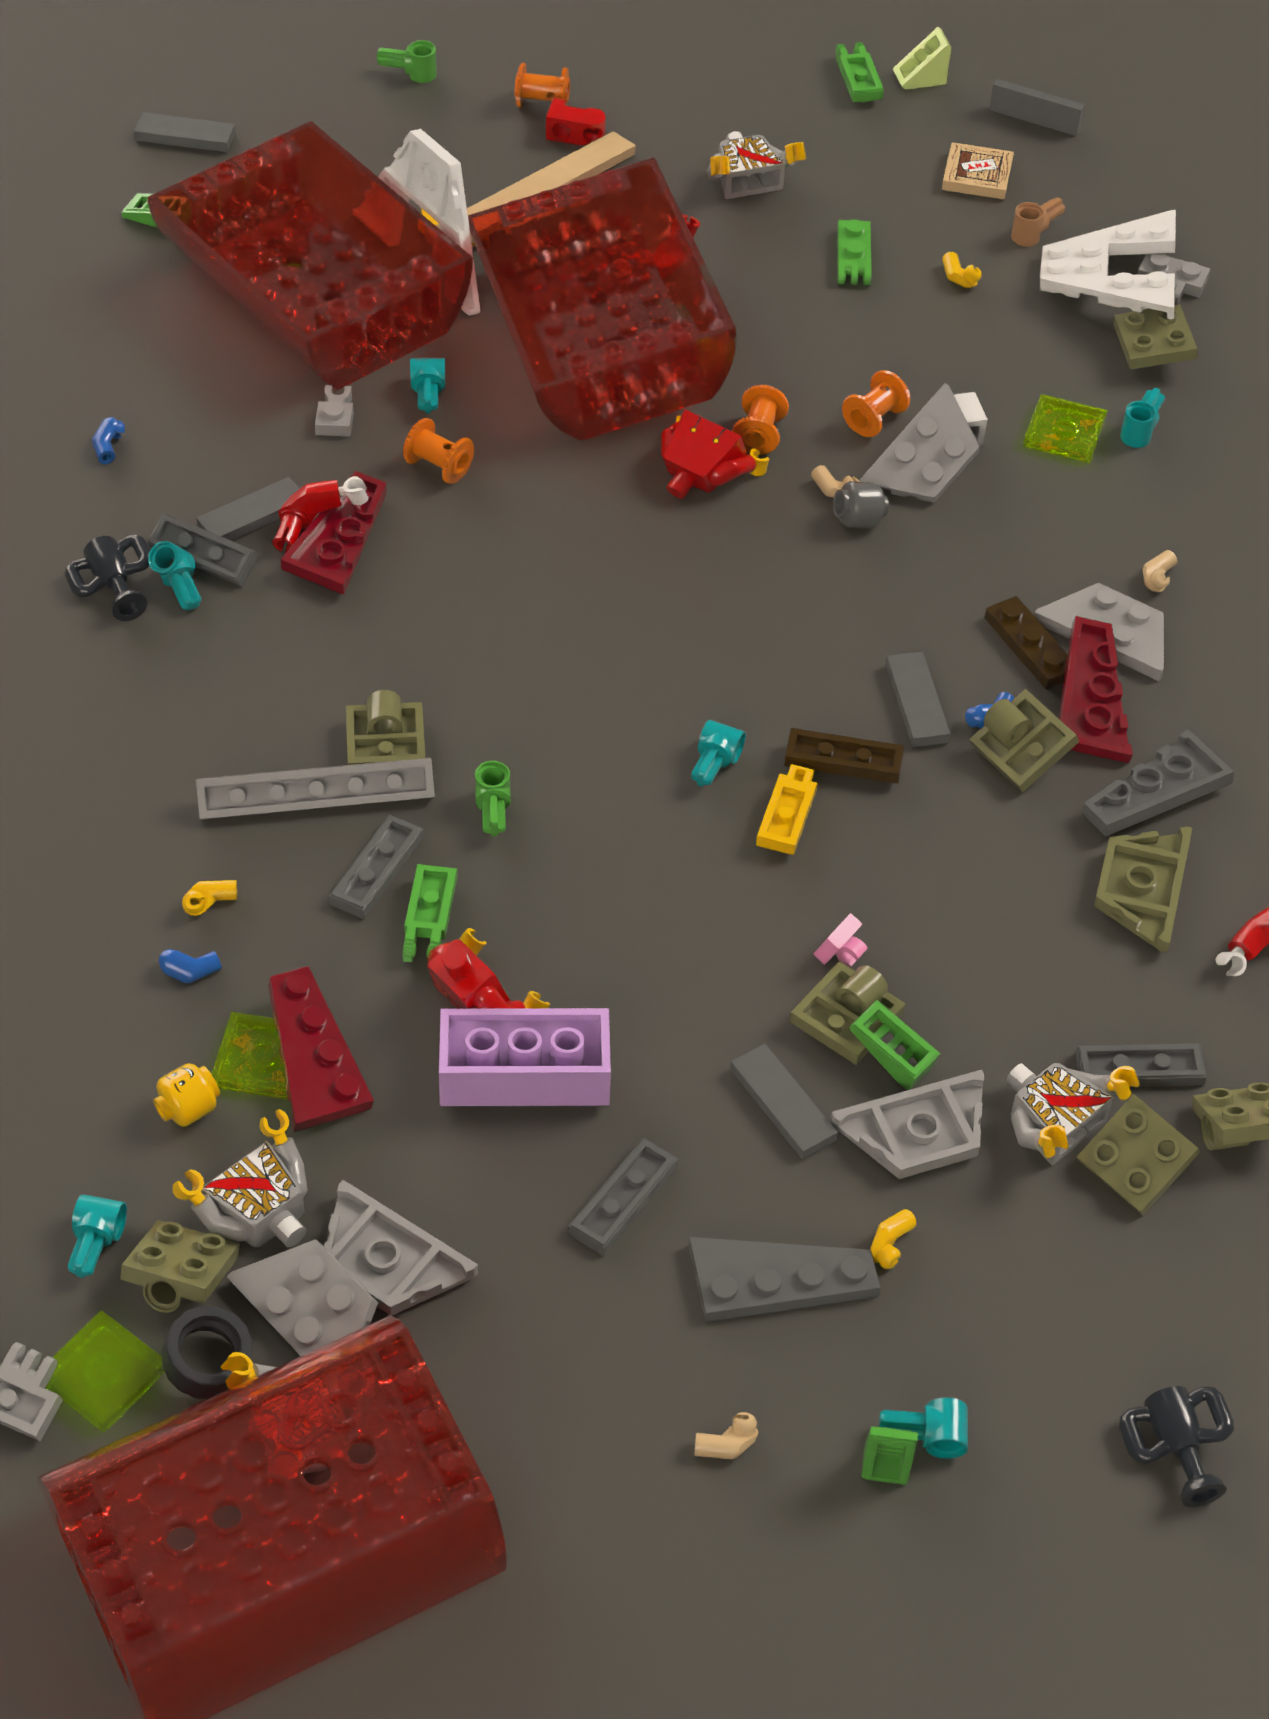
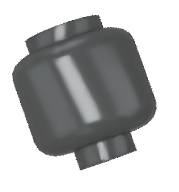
[833,481,889,529]

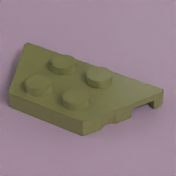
[1094,827,1193,953]

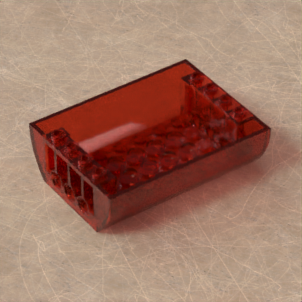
[147,121,473,390]
[468,157,737,441]
[37,1316,507,1719]

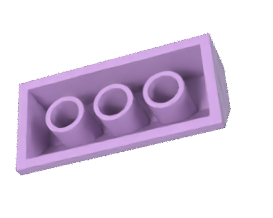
[439,1008,611,1106]

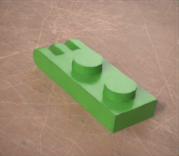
[837,219,871,285]

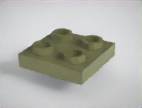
[1114,304,1198,369]
[969,689,1079,793]
[346,690,425,765]
[789,961,906,1065]
[1192,1082,1269,1151]
[1077,1094,1200,1216]
[120,1220,240,1313]

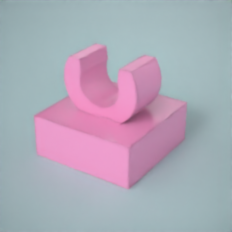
[813,913,868,968]

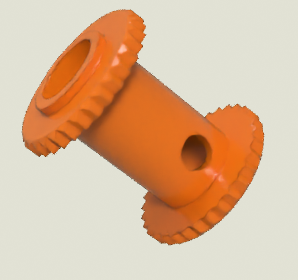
[514,63,570,108]
[842,370,910,438]
[732,385,789,455]
[403,418,474,484]

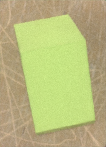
[893,27,951,90]

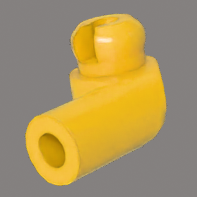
[942,252,982,288]
[182,880,237,916]
[870,1209,916,1269]

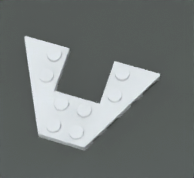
[354,129,480,316]
[1040,210,1176,319]

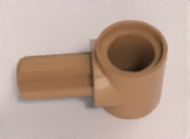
[1011,197,1065,247]

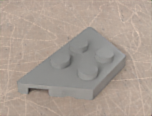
[859,383,980,503]
[1034,583,1164,681]
[831,1069,984,1179]
[324,1180,478,1316]
[227,1239,378,1387]

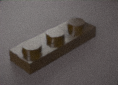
[984,596,1068,690]
[784,728,905,784]

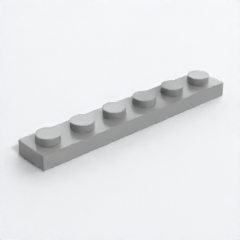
[196,757,435,819]

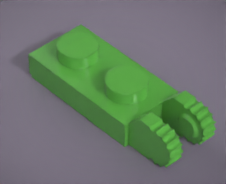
[835,42,884,102]
[402,864,458,962]

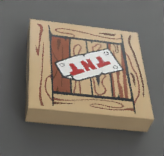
[942,142,1014,199]

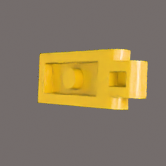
[756,764,818,855]

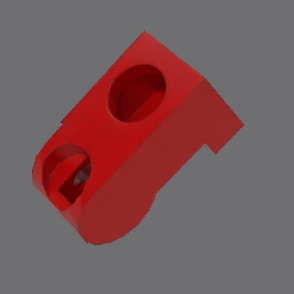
[546,98,606,146]

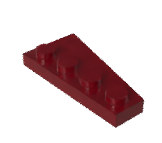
[280,471,387,595]
[1059,616,1133,763]
[268,966,374,1133]

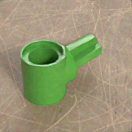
[377,40,437,83]
[475,761,511,837]

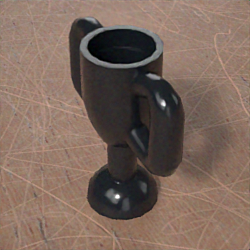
[65,534,150,621]
[1119,1386,1234,1507]

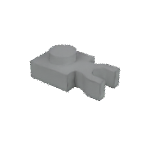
[315,385,354,437]

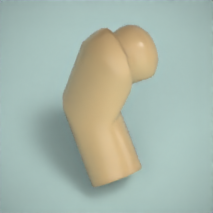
[811,465,860,498]
[1142,550,1177,592]
[694,1412,758,1459]

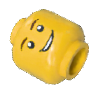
[153,1063,220,1127]

